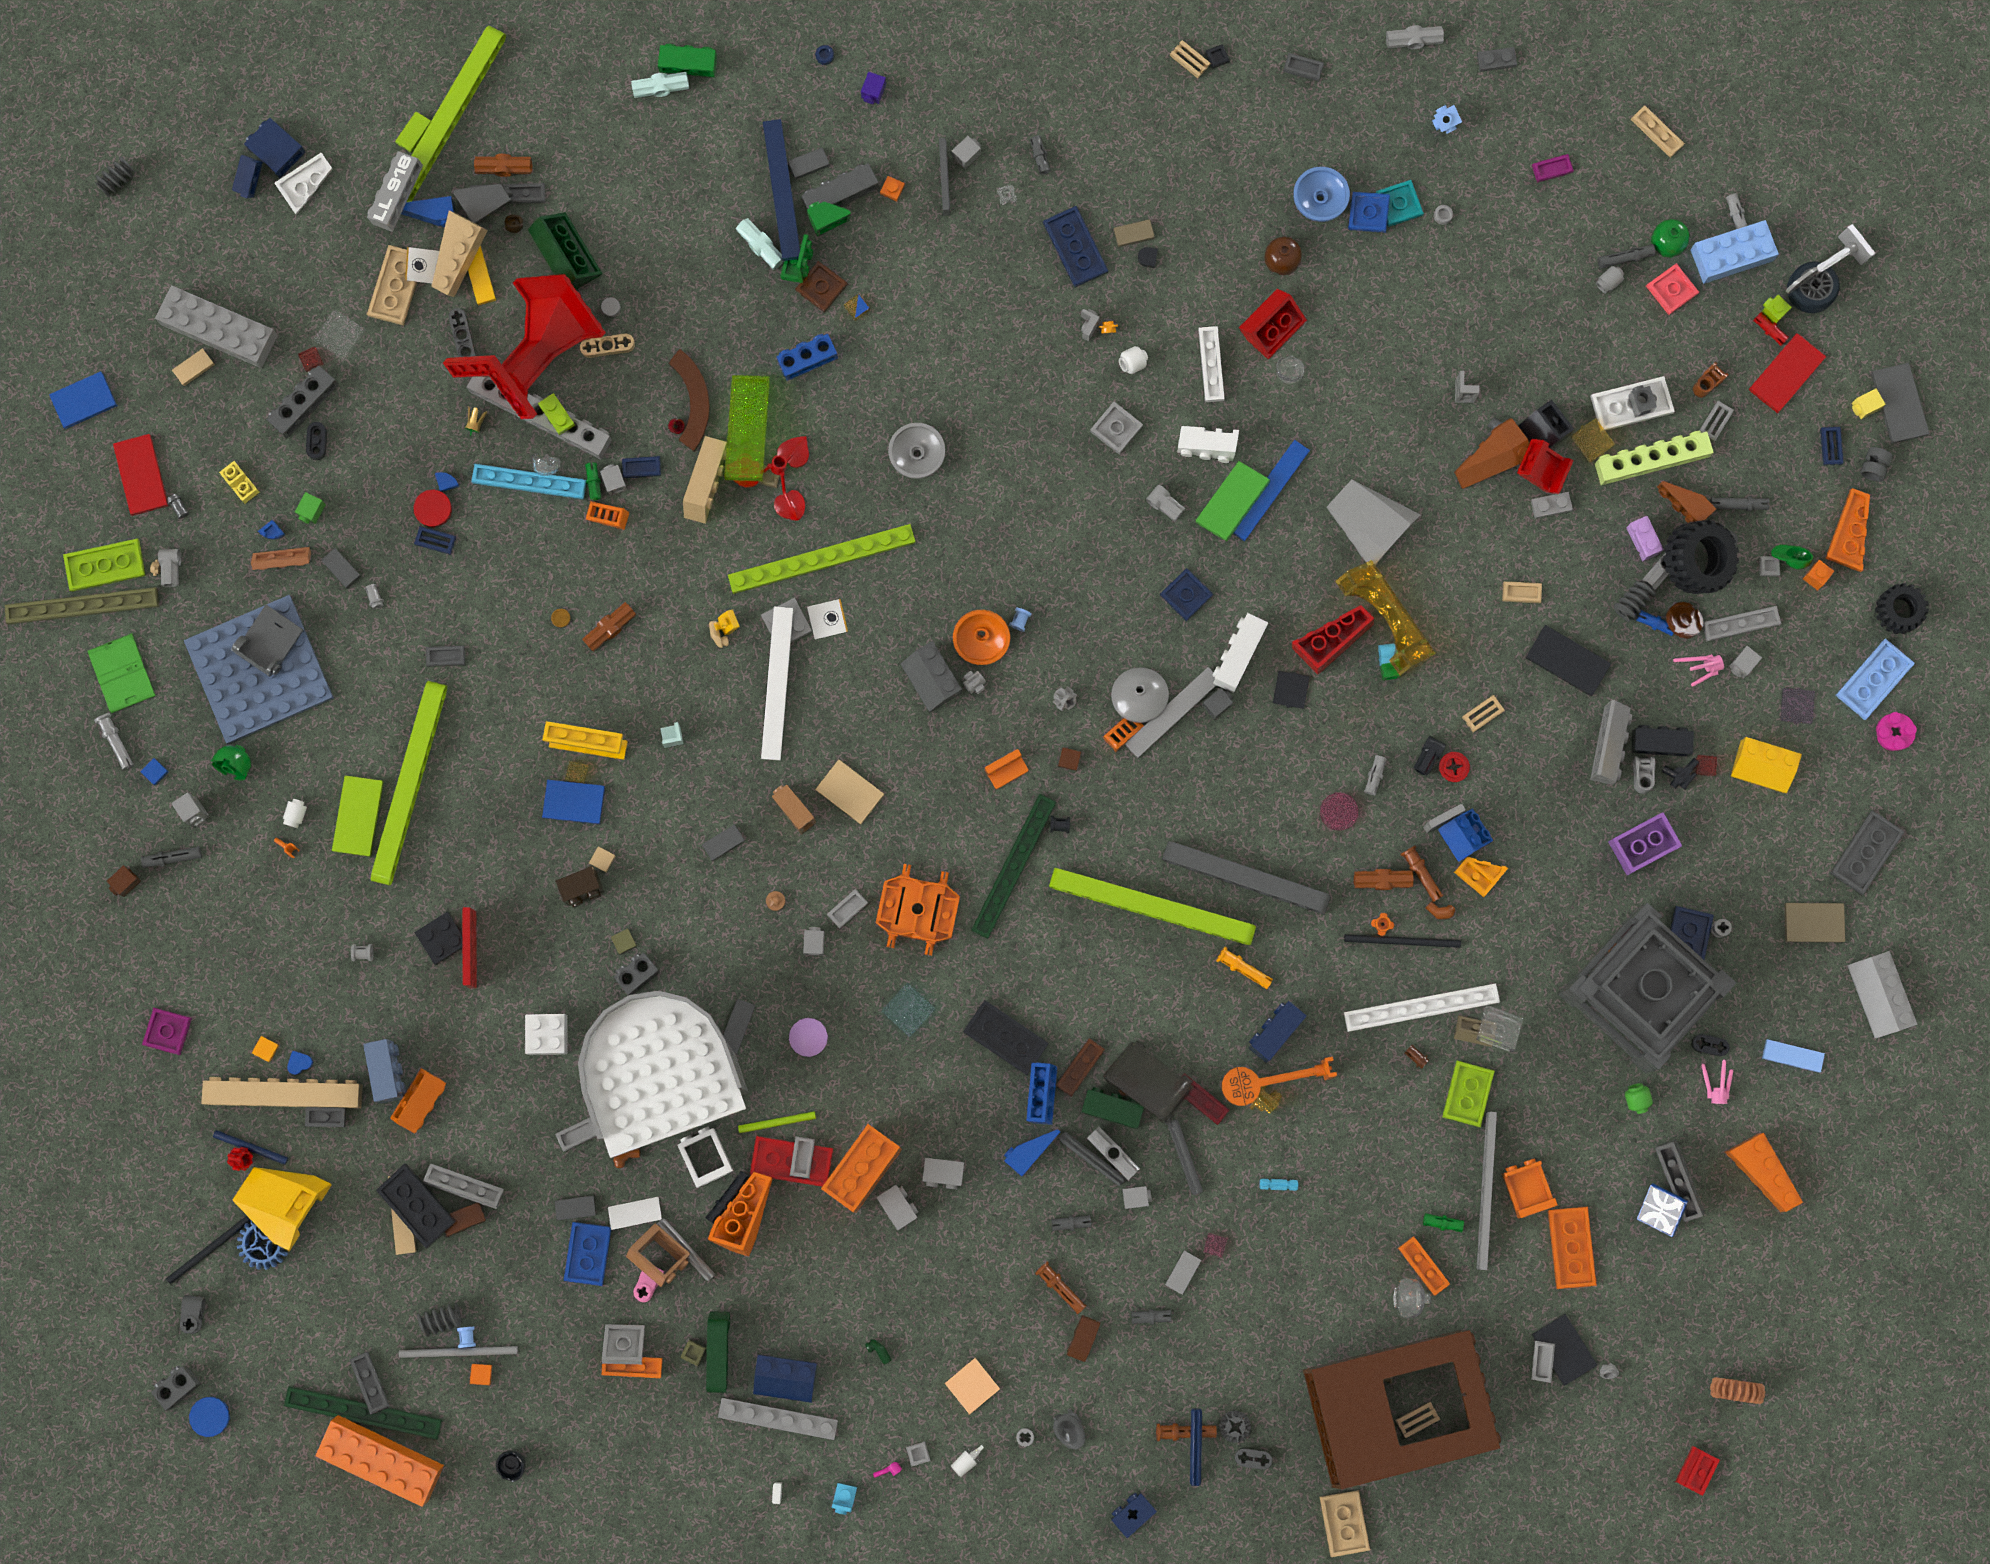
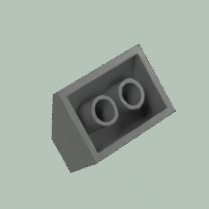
[900,641,962,712]

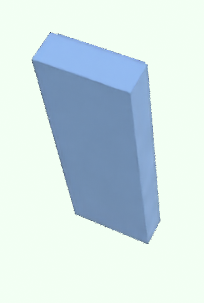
[1762,1039,1825,1073]

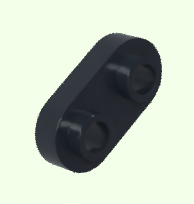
[306,422,327,460]

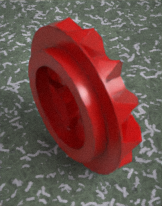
[1439,752,1470,783]

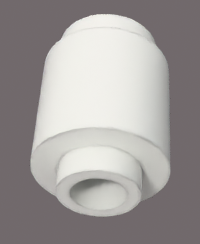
[283,799,307,828]

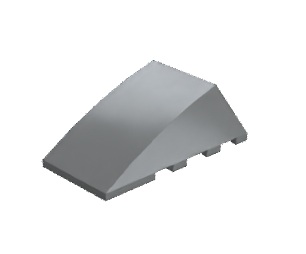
[1327,479,1421,570]

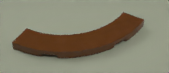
[668,349,710,452]

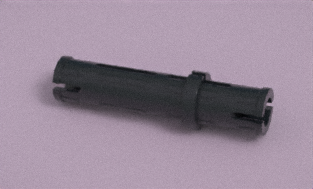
[705,1171,749,1224]

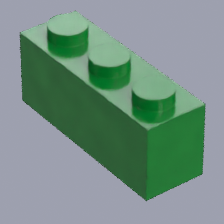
[658,44,717,77]

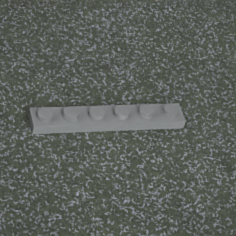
[718,1398,838,1440]

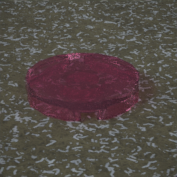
[1320,793,1358,831]

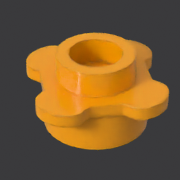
[1099,321,1118,333]

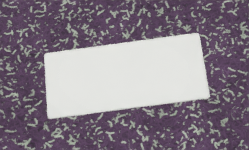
[608,1197,662,1230]

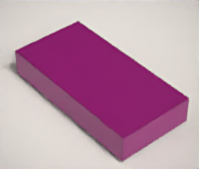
[1532,154,1574,183]

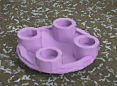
[789,1018,828,1057]

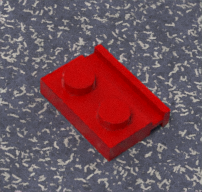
[1675,1446,1720,1496]

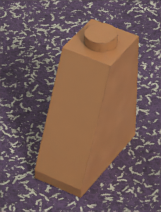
[772,785,816,835]

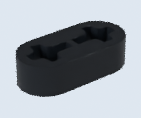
[1691,1034,1730,1056]

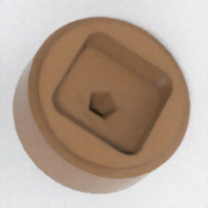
[766,891,786,911]

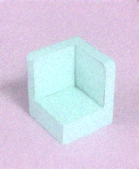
[660,722,683,748]

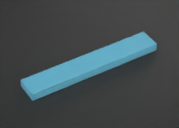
[471,464,586,499]

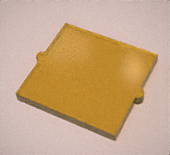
[1570,418,1616,463]

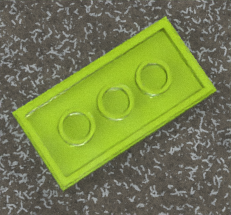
[63,539,146,592]
[332,776,384,857]

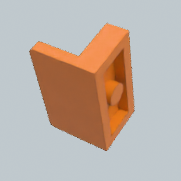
[985,749,1029,789]

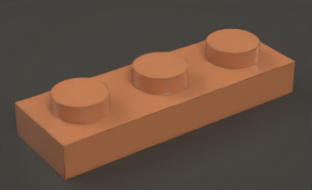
[251,547,311,570]

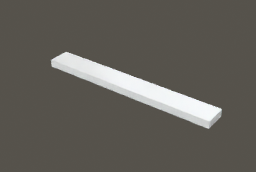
[761,607,793,761]
[1344,983,1500,1032]

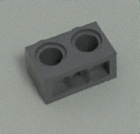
[614,953,660,995]
[151,1366,201,1411]

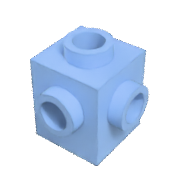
[1432,105,1462,134]

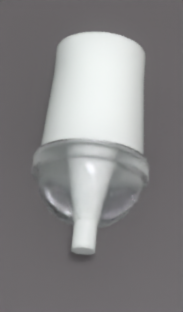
[951,1445,984,1477]

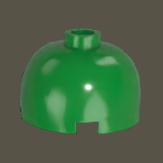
[1651,219,1690,258]
[211,745,251,781]

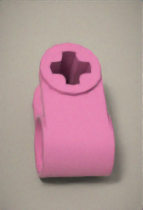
[633,1267,664,1302]

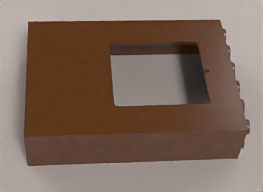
[1303,1330,1501,1490]

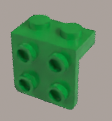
[780,234,813,283]

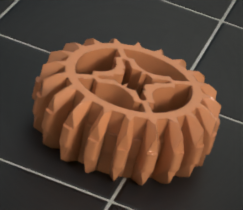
[1710,1377,1765,1404]

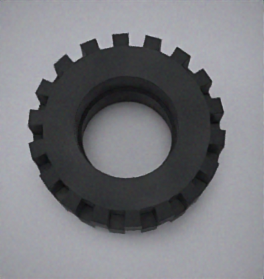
[1875,583,1929,634]

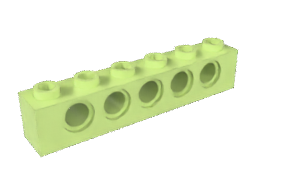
[1595,431,1714,485]

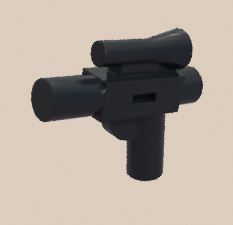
[1662,758,1699,790]

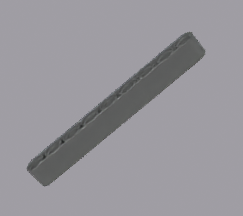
[1162,841,1331,914]

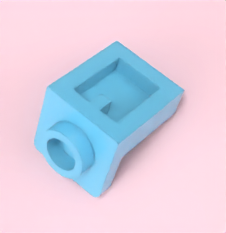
[832,1483,857,1515]

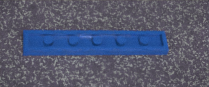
[1233,440,1310,542]

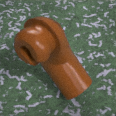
[1426,901,1455,920]
[613,1148,640,1168]

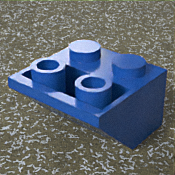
[1438,808,1493,862]

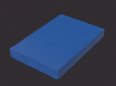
[49,372,117,429]
[542,780,605,824]
[564,1222,611,1286]

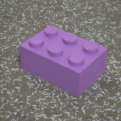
[1608,812,1682,875]

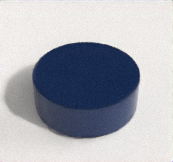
[815,45,834,65]

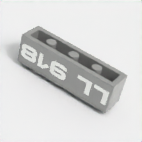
[367,151,423,232]

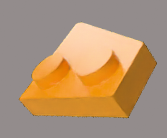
[1454,857,1508,897]

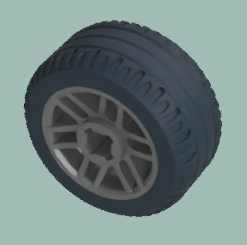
[1787,261,1840,313]

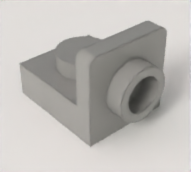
[1081,309,1100,341]

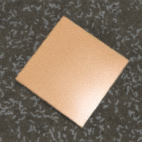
[945,1358,1000,1414]

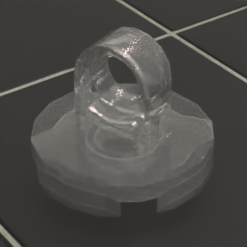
[1393,1278,1432,1318]

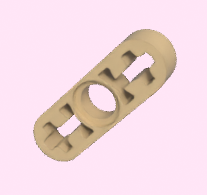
[580,334,635,358]

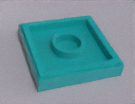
[1376,180,1424,227]

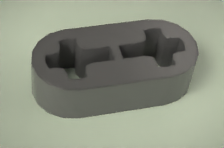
[1234,1448,1272,1470]

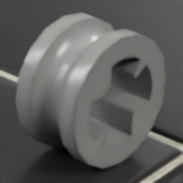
[1016,1428,1034,1447]

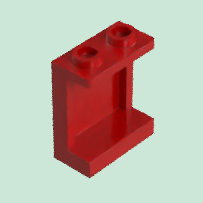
[1517,439,1573,494]

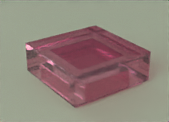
[1203,1233,1227,1258]

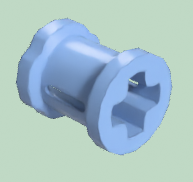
[1009,607,1031,632]
[457,1326,476,1348]

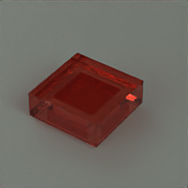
[298,346,324,372]
[1696,755,1717,777]

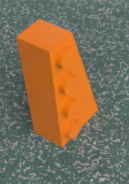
[1725,1133,1803,1212]

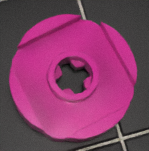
[1876,712,1917,751]

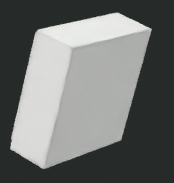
[772,1482,782,1504]

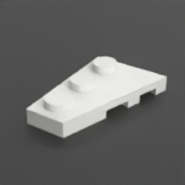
[275,153,333,215]

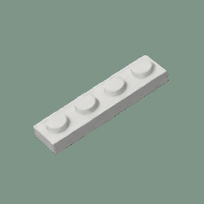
[1198,326,1224,402]

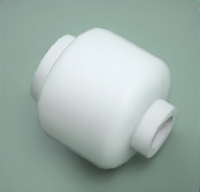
[1119,346,1148,374]

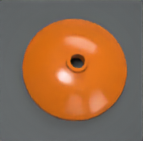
[953,609,1010,665]

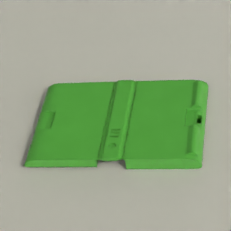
[88,633,156,713]

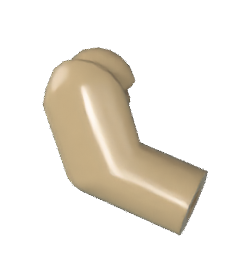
[709,621,729,648]

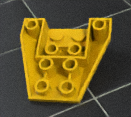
[233,1167,332,1251]

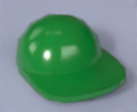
[1771,545,1813,570]

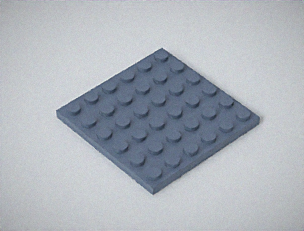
[184,595,334,744]

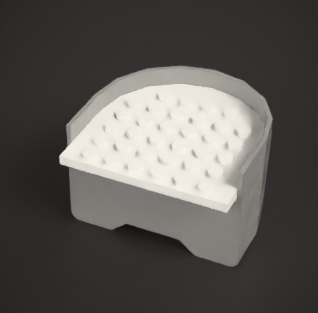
[578,991,749,1158]

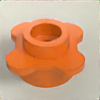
[1371,913,1394,936]

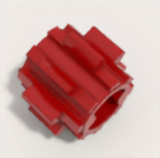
[227,1147,253,1171]

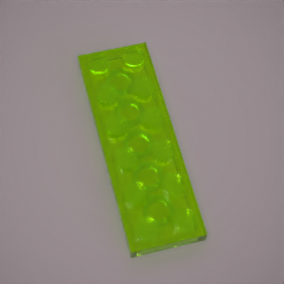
[724,375,770,481]

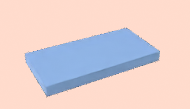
[1836,638,1915,720]

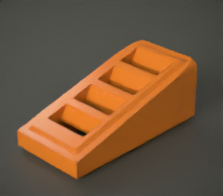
[586,501,629,530]
[1103,718,1144,752]

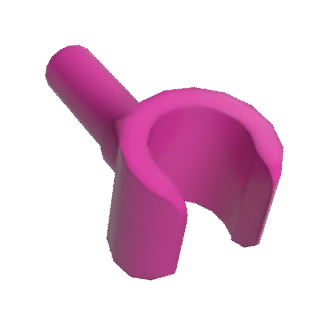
[873,1462,902,1478]

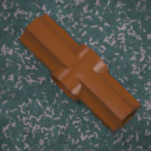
[474,154,533,177]
[582,602,636,652]
[1354,869,1414,890]

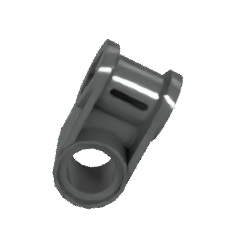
[180,1295,206,1334]

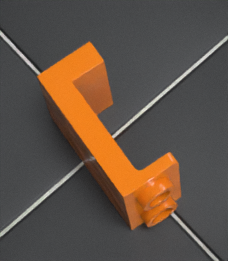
[1502,1158,1557,1218]

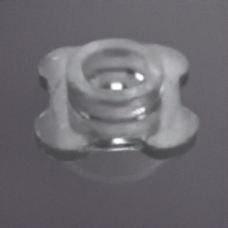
[997,185,1017,205]

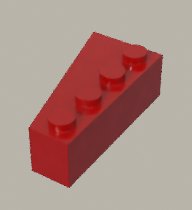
[1292,605,1374,675]

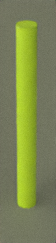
[738,1111,816,1133]

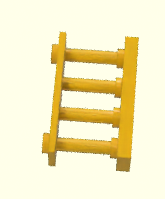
[543,721,628,760]

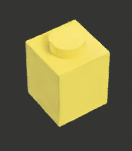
[1852,388,1886,419]

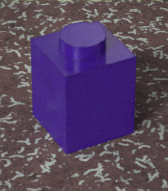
[861,72,886,104]

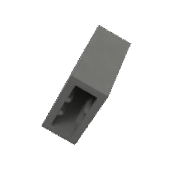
[453,184,513,224]

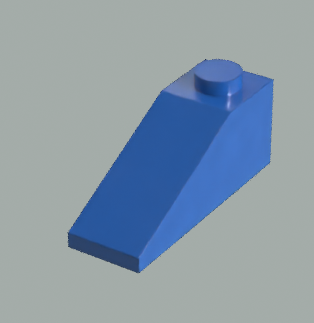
[401,196,455,227]
[1004,1129,1060,1177]

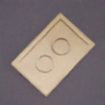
[815,760,884,825]
[1319,1490,1370,1557]

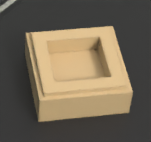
[589,846,616,873]

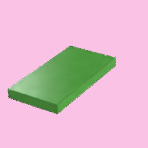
[1196,461,1270,542]

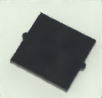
[1273,671,1310,709]

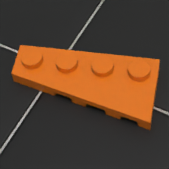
[1825,488,1870,572]

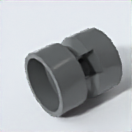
[1860,447,1893,482]

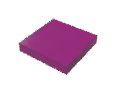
[142,1007,192,1055]

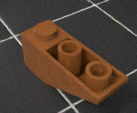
[1657,481,1716,523]

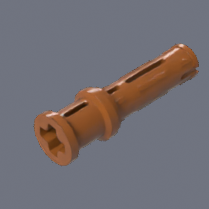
[1400,845,1444,902]
[1035,1261,1087,1314]
[1156,1423,1217,1441]

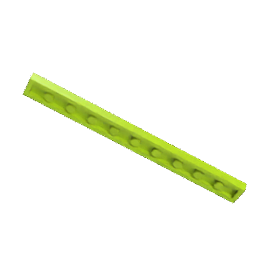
[728,524,916,594]

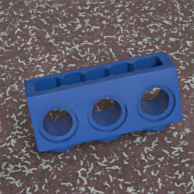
[776,334,838,381]
[1026,1063,1057,1125]

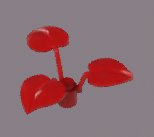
[727,436,809,521]

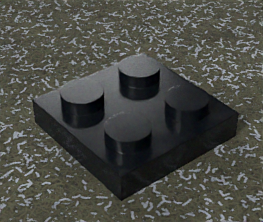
[414,912,462,965]

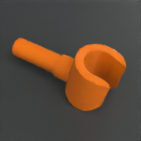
[274,838,300,858]

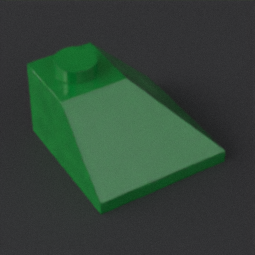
[807,201,851,236]

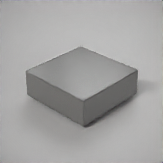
[1759,556,1780,576]
[906,1441,931,1467]

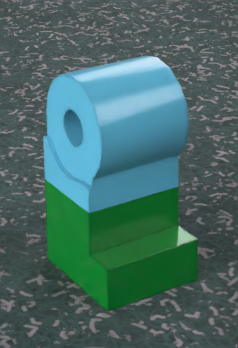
[1378,643,1402,681]

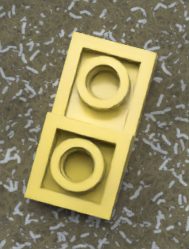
[219,461,260,504]

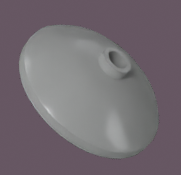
[888,423,945,479]
[1111,667,1169,723]

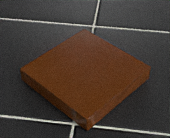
[795,261,848,313]

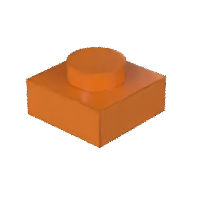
[880,176,905,202]

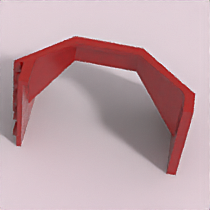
[443,274,606,419]

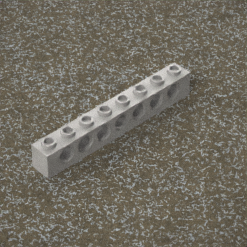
[467,377,612,460]

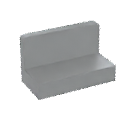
[1455,371,1479,403]

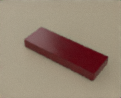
[1172,1073,1230,1125]

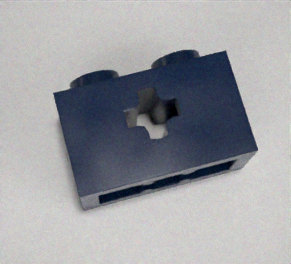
[1111,1492,1157,1538]

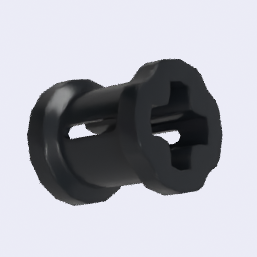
[1050,815,1070,834]

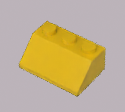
[1731,737,1802,793]

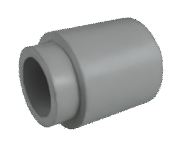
[1596,266,1624,294]

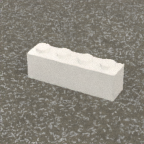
[1212,613,1268,693]

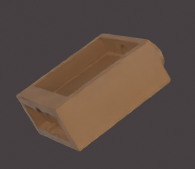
[626,1223,690,1287]

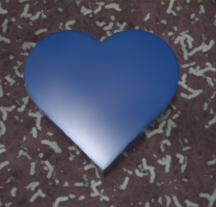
[287,1051,313,1075]

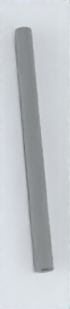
[399,1346,518,1358]

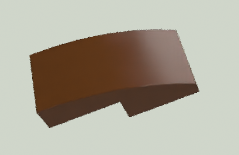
[445,1203,486,1237]
[1067,1315,1100,1362]

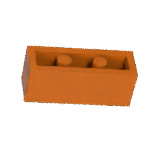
[390,1068,446,1133]

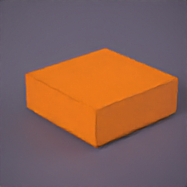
[470,1364,492,1385]

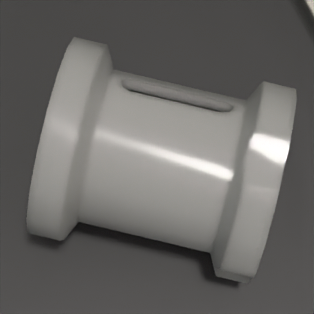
[1711,919,1732,938]
[351,944,373,961]

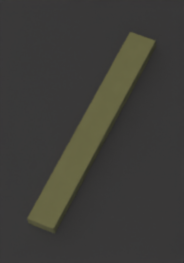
[5,587,159,624]

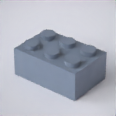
[363,1039,406,1104]

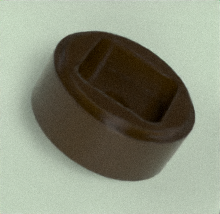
[504,214,523,233]

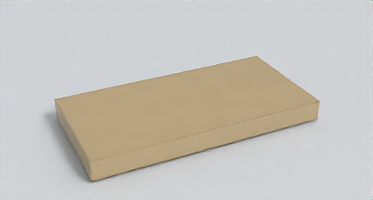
[367,245,417,326]

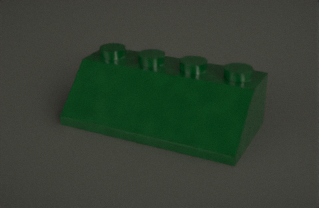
[528,212,603,289]

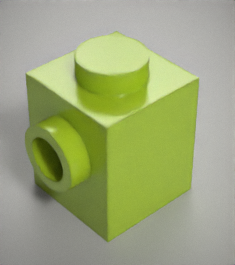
[1762,295,1792,323]

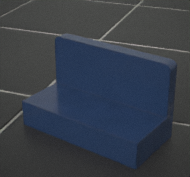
[232,155,263,198]

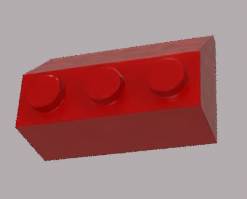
[1239,289,1307,359]

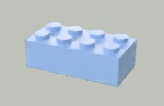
[1691,220,1779,284]

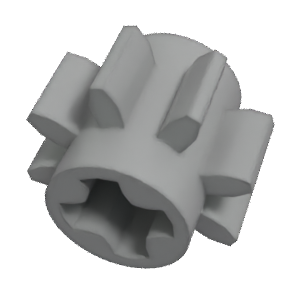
[963,671,986,694]
[1053,686,1077,711]

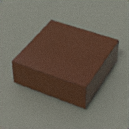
[1058,747,1081,771]

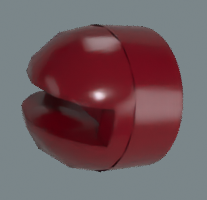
[668,418,684,434]

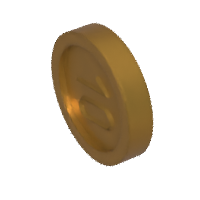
[551,609,571,628]

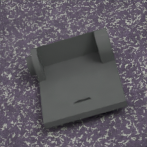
[231,605,303,677]

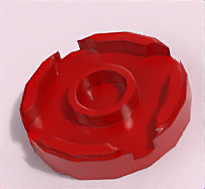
[413,489,452,528]

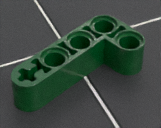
[706,1311,730,1393]

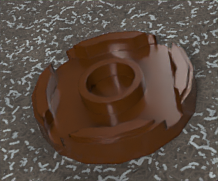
[1666,602,1703,639]

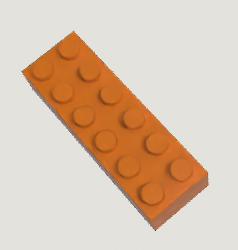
[316,1415,444,1507]

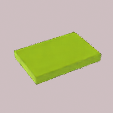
[1442,1061,1495,1127]

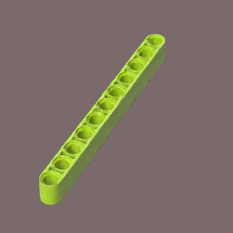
[407,26,506,202]
[371,681,447,886]
[1049,868,1256,945]

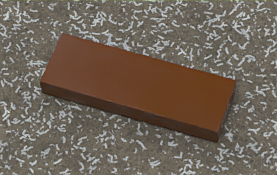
[1056,1038,1105,1097]

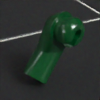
[865,1339,892,1365]

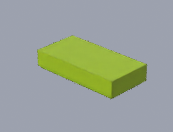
[395,112,431,153]

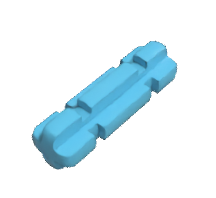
[1260,1179,1298,1191]

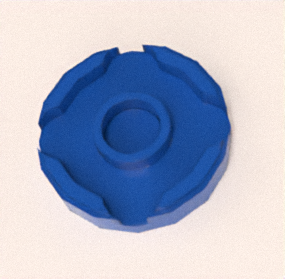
[189,1397,230,1437]

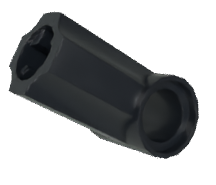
[1413,735,1446,776]

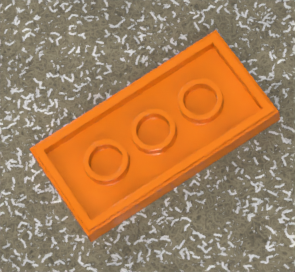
[1548,1207,1597,1289]

